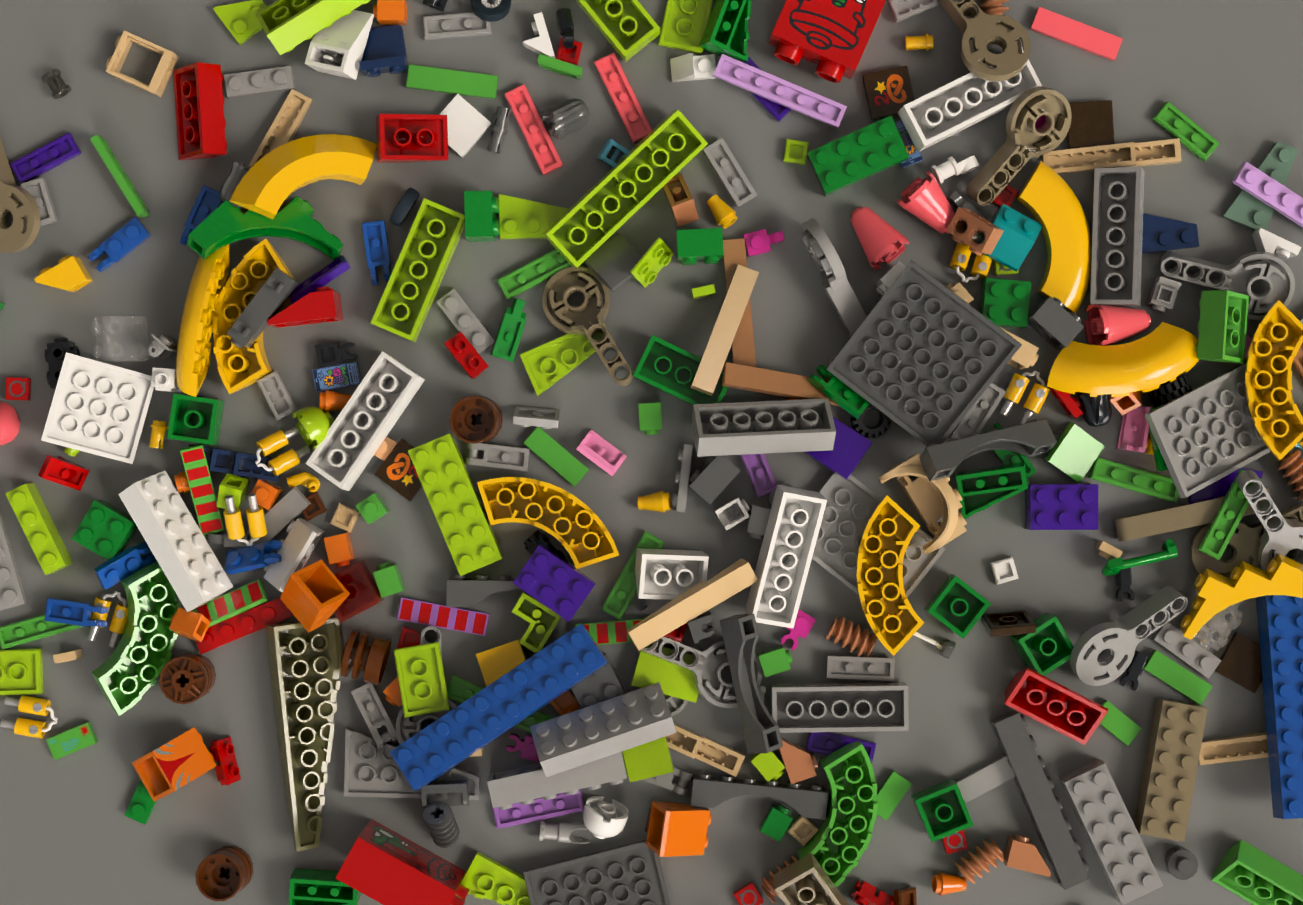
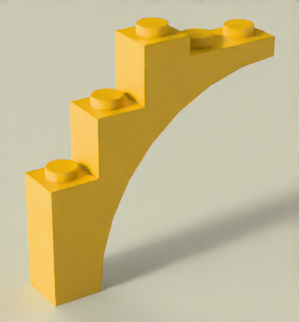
[1180,554,1303,640]

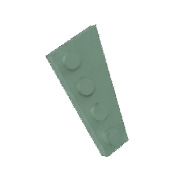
[1221,142,1298,231]

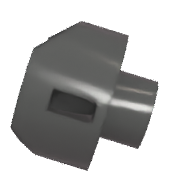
[1165,846,1198,880]

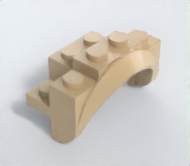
[877,453,967,554]

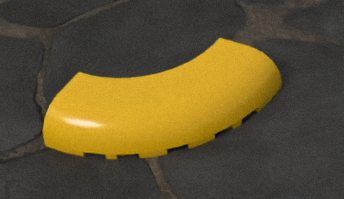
[1016,160,1092,314]
[176,244,230,397]
[1047,322,1199,397]
[477,477,619,569]
[856,495,924,656]

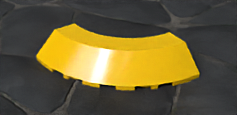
[229,134,377,220]
[212,238,295,394]
[1245,300,1303,460]

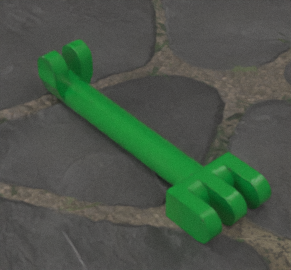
[1101,539,1178,576]

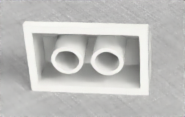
[264,518,325,593]
[635,548,709,600]

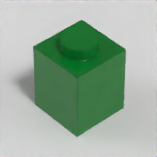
[759,804,793,842]

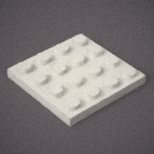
[41,352,154,464]

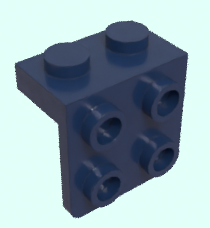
[359,25,409,77]

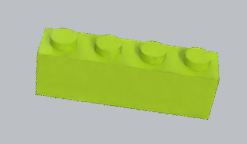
[5,483,73,575]

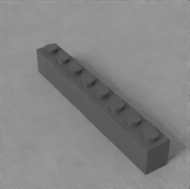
[989,710,1089,890]

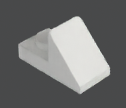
[523,12,555,58]
[670,53,716,82]
[1252,228,1301,259]

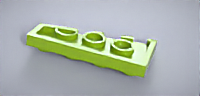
[499,194,568,240]
[520,324,605,396]
[460,852,531,905]

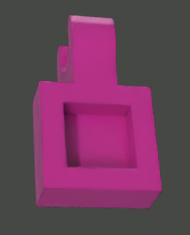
[744,229,785,257]

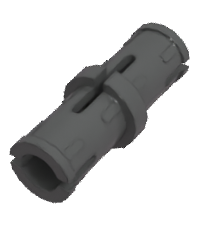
[487,106,512,154]

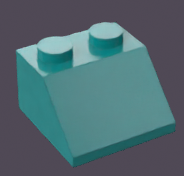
[981,204,1043,272]

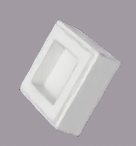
[990,557,1019,585]

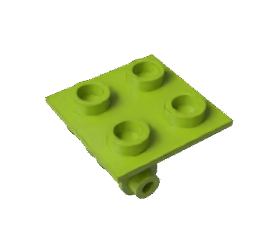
[630,237,674,288]

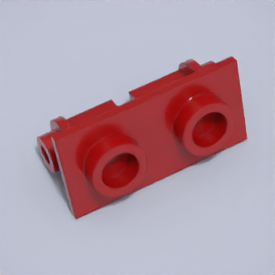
[444,332,489,379]
[209,736,241,786]
[849,880,895,905]

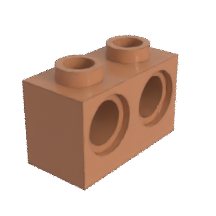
[946,207,1004,256]

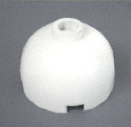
[583,796,629,839]

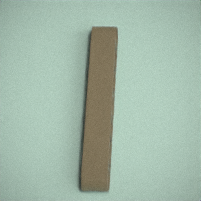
[1114,487,1270,542]

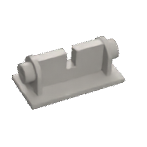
[148,334,178,359]

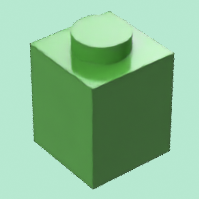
[638,402,662,435]
[356,493,390,525]
[373,562,406,598]
[757,645,793,677]

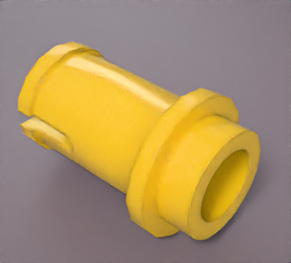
[905,33,933,51]
[148,420,168,449]

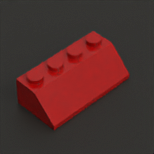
[173,62,227,160]
[1004,668,1108,745]

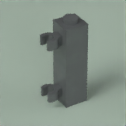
[227,268,299,348]

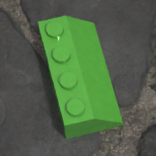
[1212,839,1303,905]

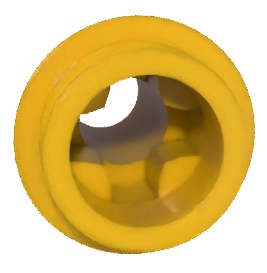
[706,195,738,229]
[638,490,671,513]

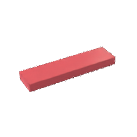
[1030,7,1123,61]
[594,52,652,144]
[504,84,563,176]

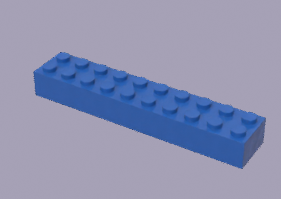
[1256,595,1303,819]
[390,624,609,791]

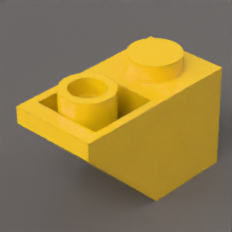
[34,255,93,292]

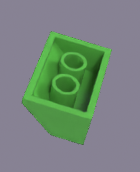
[1196,290,1249,363]

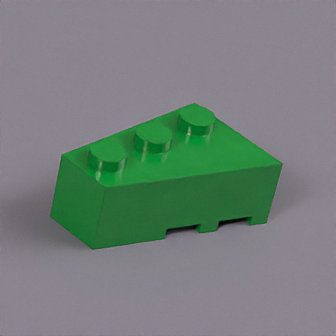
[699,0,751,63]
[956,462,1029,519]
[289,868,361,905]

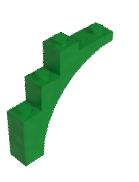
[187,196,343,260]

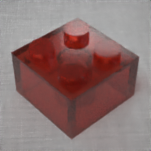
[335,560,384,623]

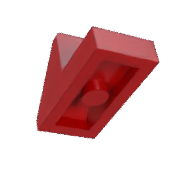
[1045,381,1083,419]
[38,454,89,491]

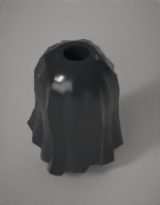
[1077,392,1112,427]

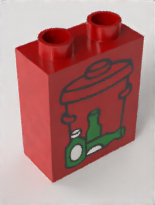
[769,0,886,83]
[336,819,470,905]

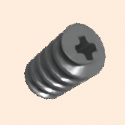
[423,801,460,848]

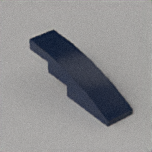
[189,444,279,482]

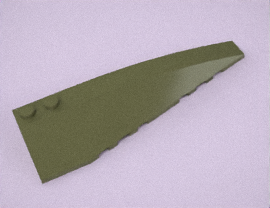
[265,617,342,852]

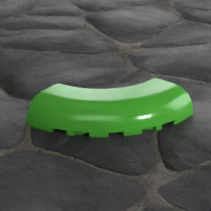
[91,562,180,716]
[797,742,878,887]

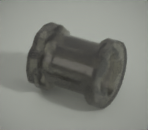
[41,69,71,99]

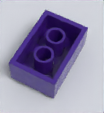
[1025,484,1098,530]
[513,544,596,622]

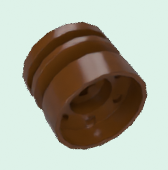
[450,396,503,444]
[340,630,391,685]
[159,652,216,704]
[196,846,253,901]

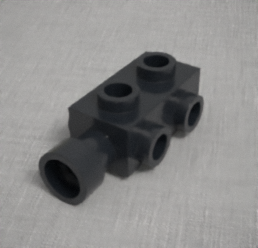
[45,338,80,389]

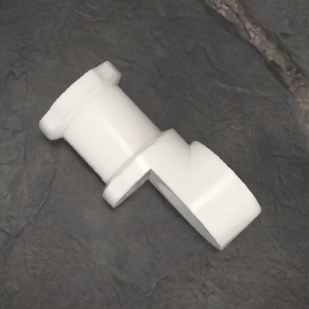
[931,155,980,185]

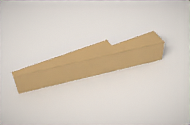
[241,89,312,214]
[1043,138,1182,174]
[690,264,759,396]
[627,558,759,650]
[666,723,747,777]
[1199,732,1268,765]

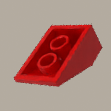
[376,114,448,163]
[267,287,343,328]

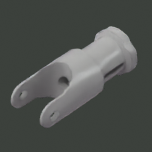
[539,821,590,844]

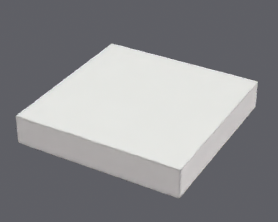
[439,94,492,158]

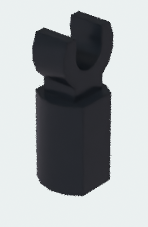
[556,8,575,49]
[1116,568,1135,601]
[1119,650,1149,691]

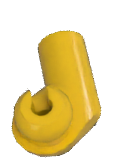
[286,472,320,492]

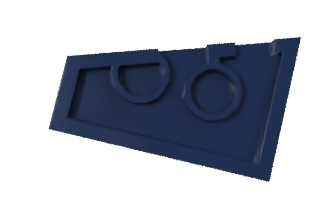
[1142,213,1199,254]

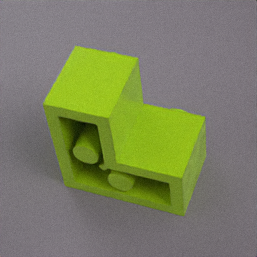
[511,591,561,653]

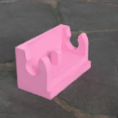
[1116,406,1151,452]
[576,430,627,476]

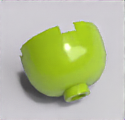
[292,406,334,452]

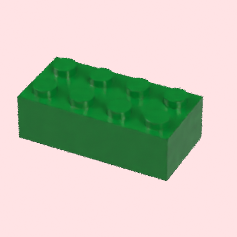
[807,116,909,197]
[633,335,728,406]

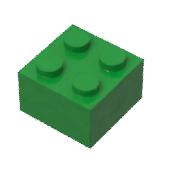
[464,191,500,242]
[676,228,724,266]
[979,278,1032,329]
[167,393,224,445]
[72,499,137,560]
[924,574,991,639]
[1009,613,1074,676]
[911,779,974,842]

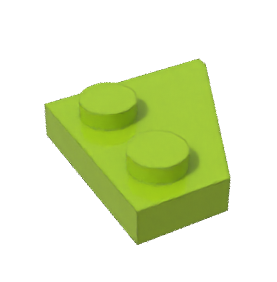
[213,0,267,45]

